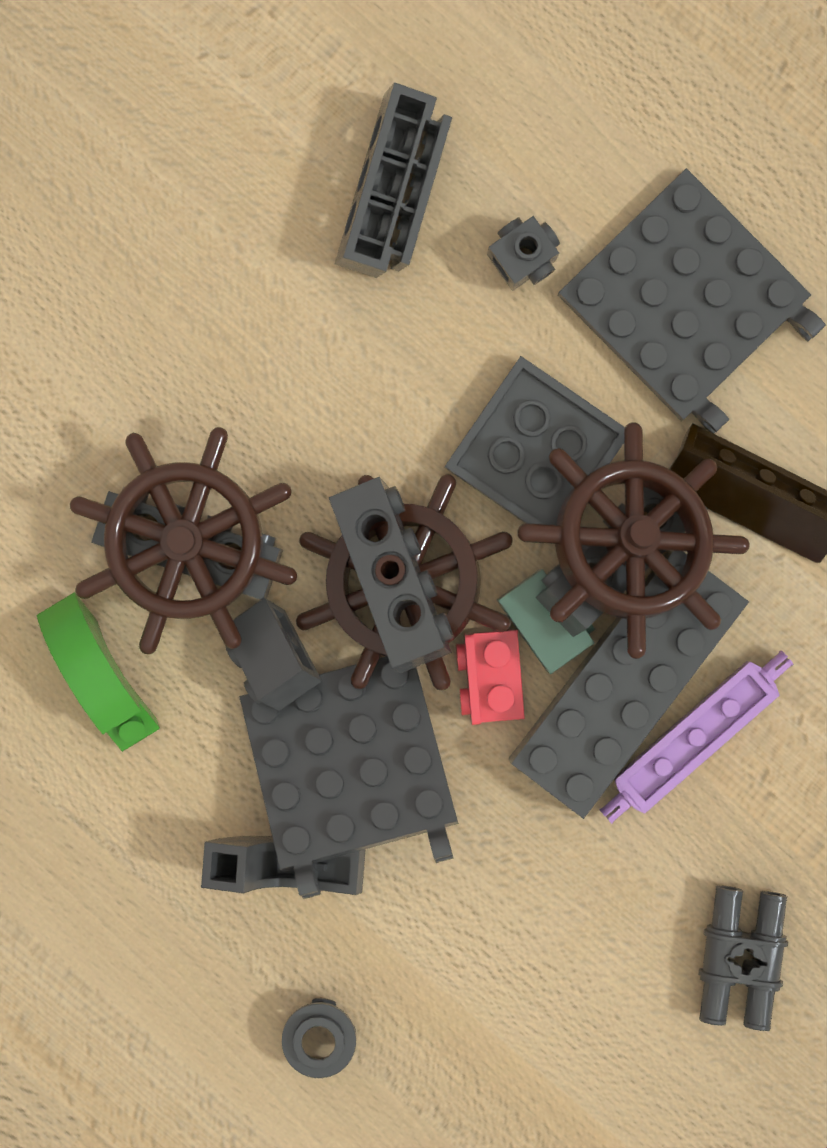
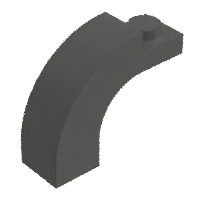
[201,836,366,895]

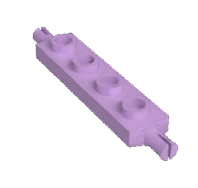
[599,651,794,824]

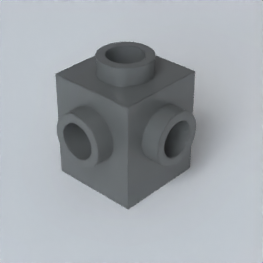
[487,216,560,291]

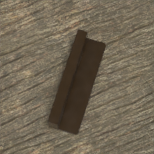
[669,423,827,563]

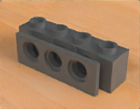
[335,82,452,278]

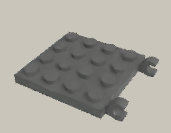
[558,168,826,433]
[239,656,459,899]

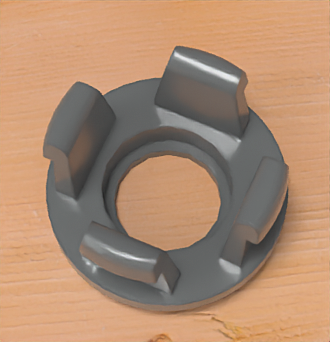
[282,998,356,1078]

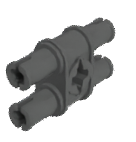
[698,885,788,1031]

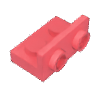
[456,630,525,725]

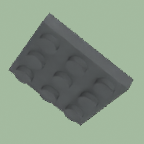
[444,356,625,525]

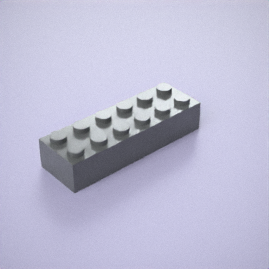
[508,550,749,819]

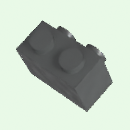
[226,598,322,711]

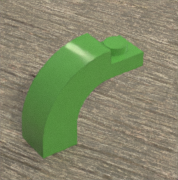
[36,592,160,752]

